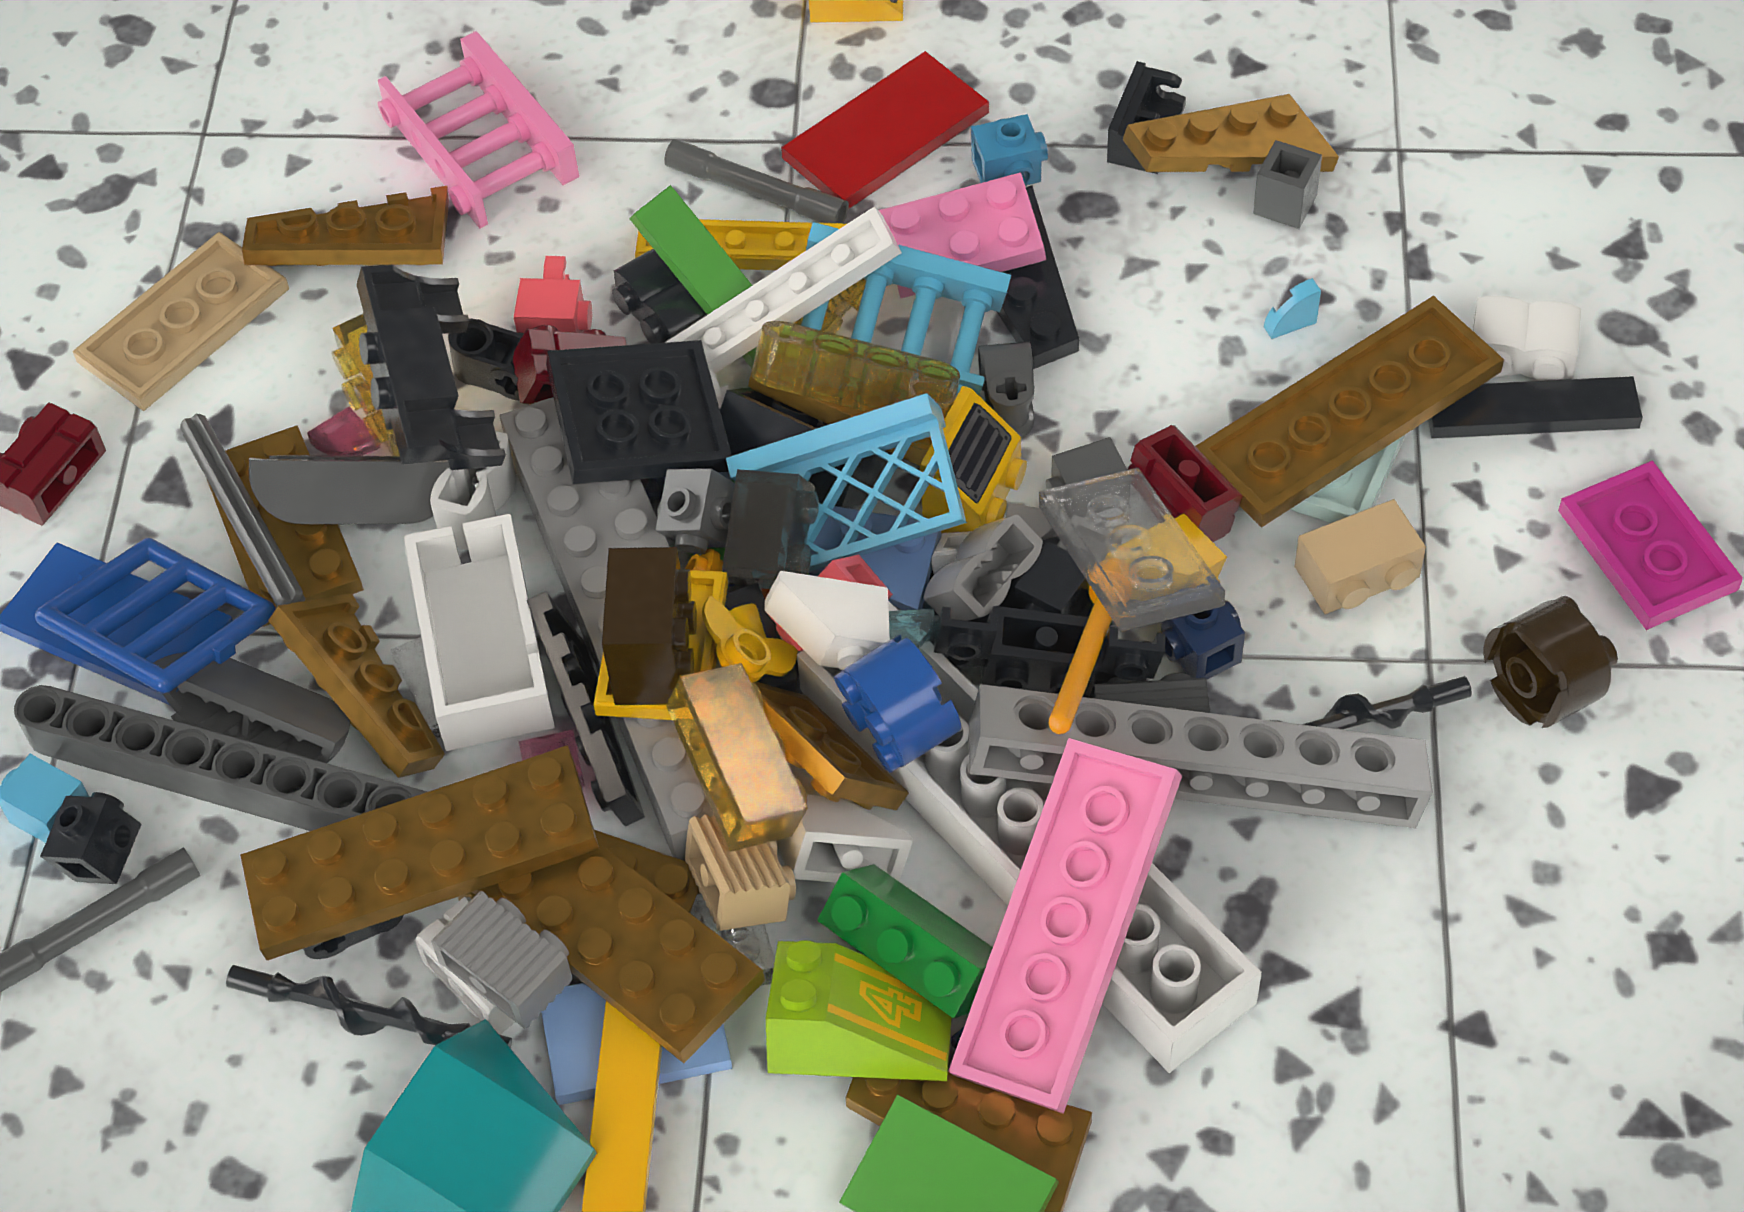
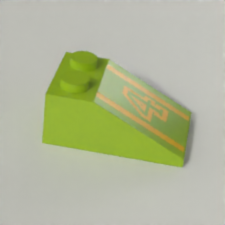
[765,940,952,1081]

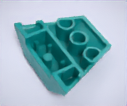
[351,1019,597,1212]

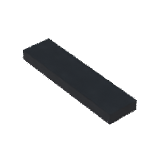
[1428,376,1643,439]

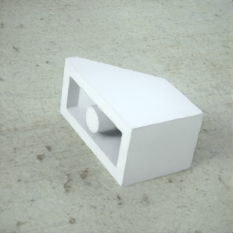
[765,571,890,670]
[775,793,913,883]

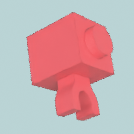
[514,256,592,333]

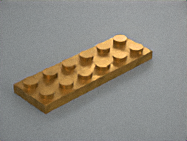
[1195,295,1504,528]
[240,745,599,961]
[472,841,766,1063]

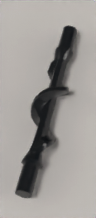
[1269,676,1472,729]
[226,965,512,1048]

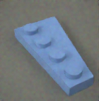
[729,494,941,622]

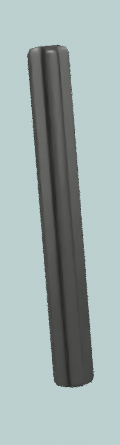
[180,414,305,607]

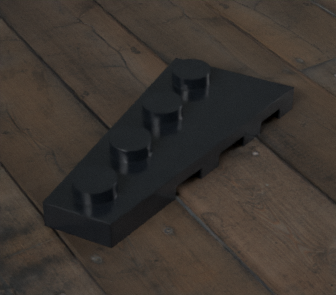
[996,185,1079,369]
[526,591,645,826]

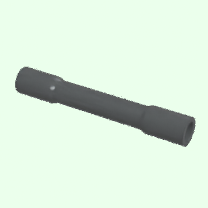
[664,139,849,224]
[0,847,200,993]

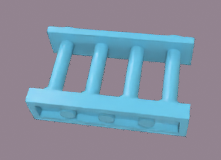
[779,222,1011,404]

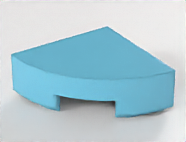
[1264,278,1321,339]

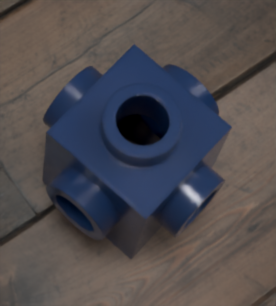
[1159,585,1245,680]

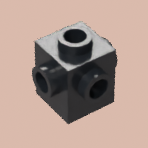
[40,792,142,884]

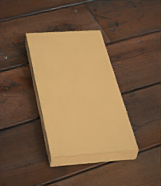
[72,232,289,411]

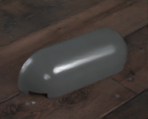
[249,455,449,524]
[152,652,350,763]

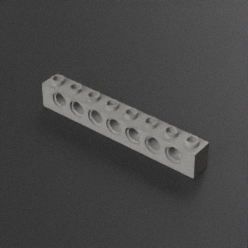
[969,684,1433,828]

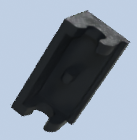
[1107,61,1186,174]

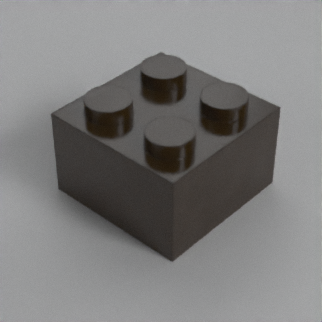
[602,547,697,705]

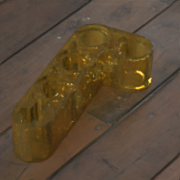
[751,321,960,450]

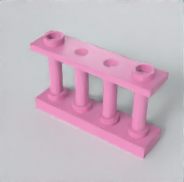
[377,31,579,228]

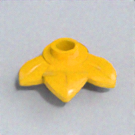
[702,596,798,683]

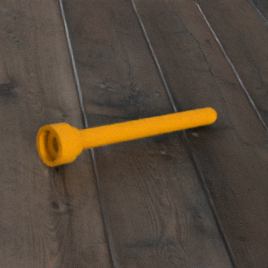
[1048,563,1136,734]

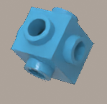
[971,114,1048,186]

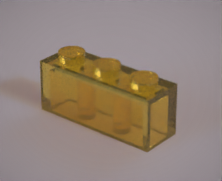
[666,663,808,852]

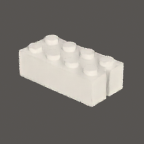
[403,514,555,751]

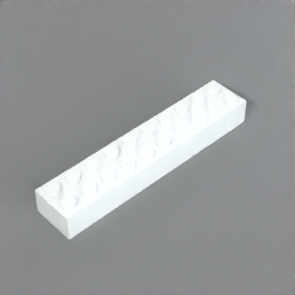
[797,601,1262,1073]

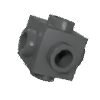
[655,469,740,554]

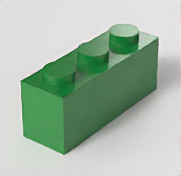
[817,864,993,1019]

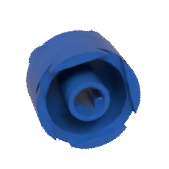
[834,634,961,773]

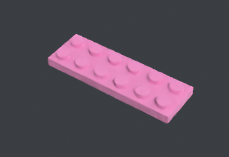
[948,738,1182,1114]

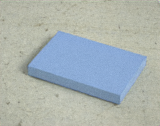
[541,983,732,1105]

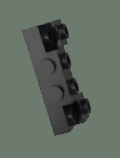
[356,264,506,471]
[929,606,1165,698]

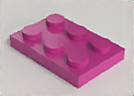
[1558,460,1743,630]

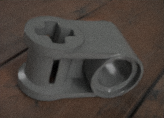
[978,342,1035,438]

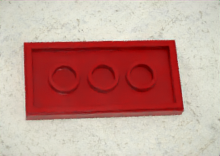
[781,51,989,209]

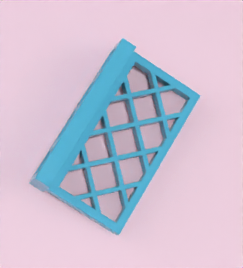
[726,393,967,586]

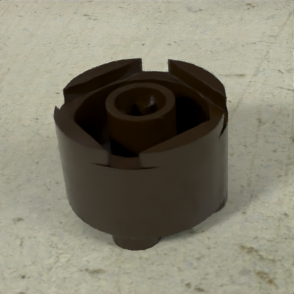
[1483,596,1618,728]

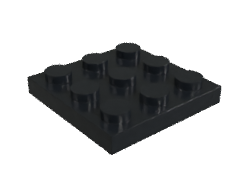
[546,340,732,484]

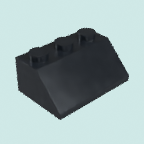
[720,387,892,508]

